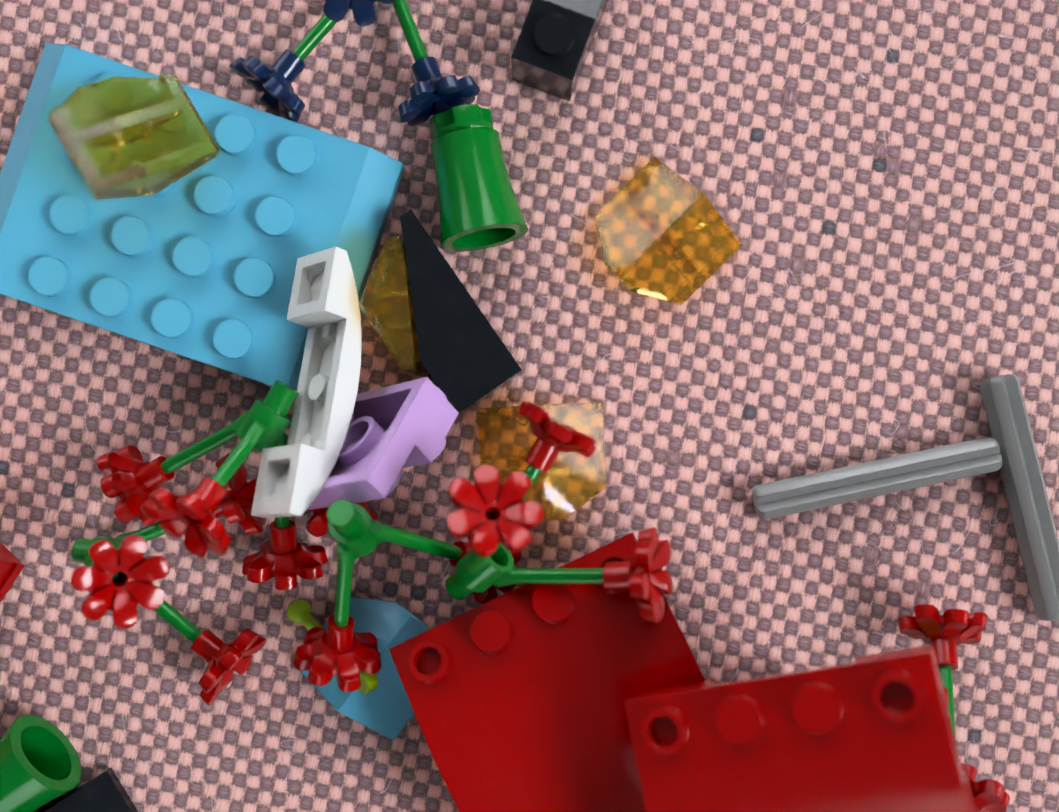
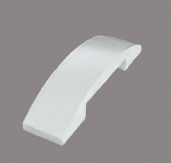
[251,246,362,518]

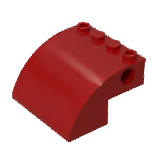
[389,532,705,812]
[624,645,977,812]

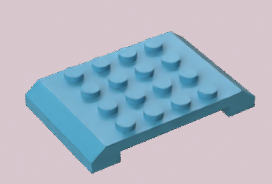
[0,42,405,391]

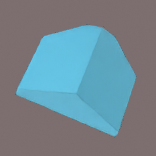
[301,595,429,741]

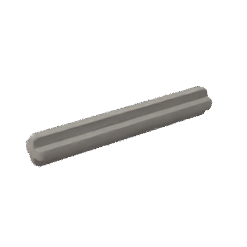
[980,374,1059,622]
[751,437,1003,520]

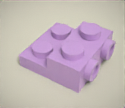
[306,377,459,511]

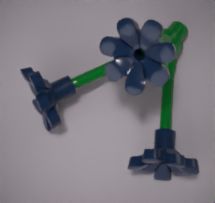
[229,0,480,126]

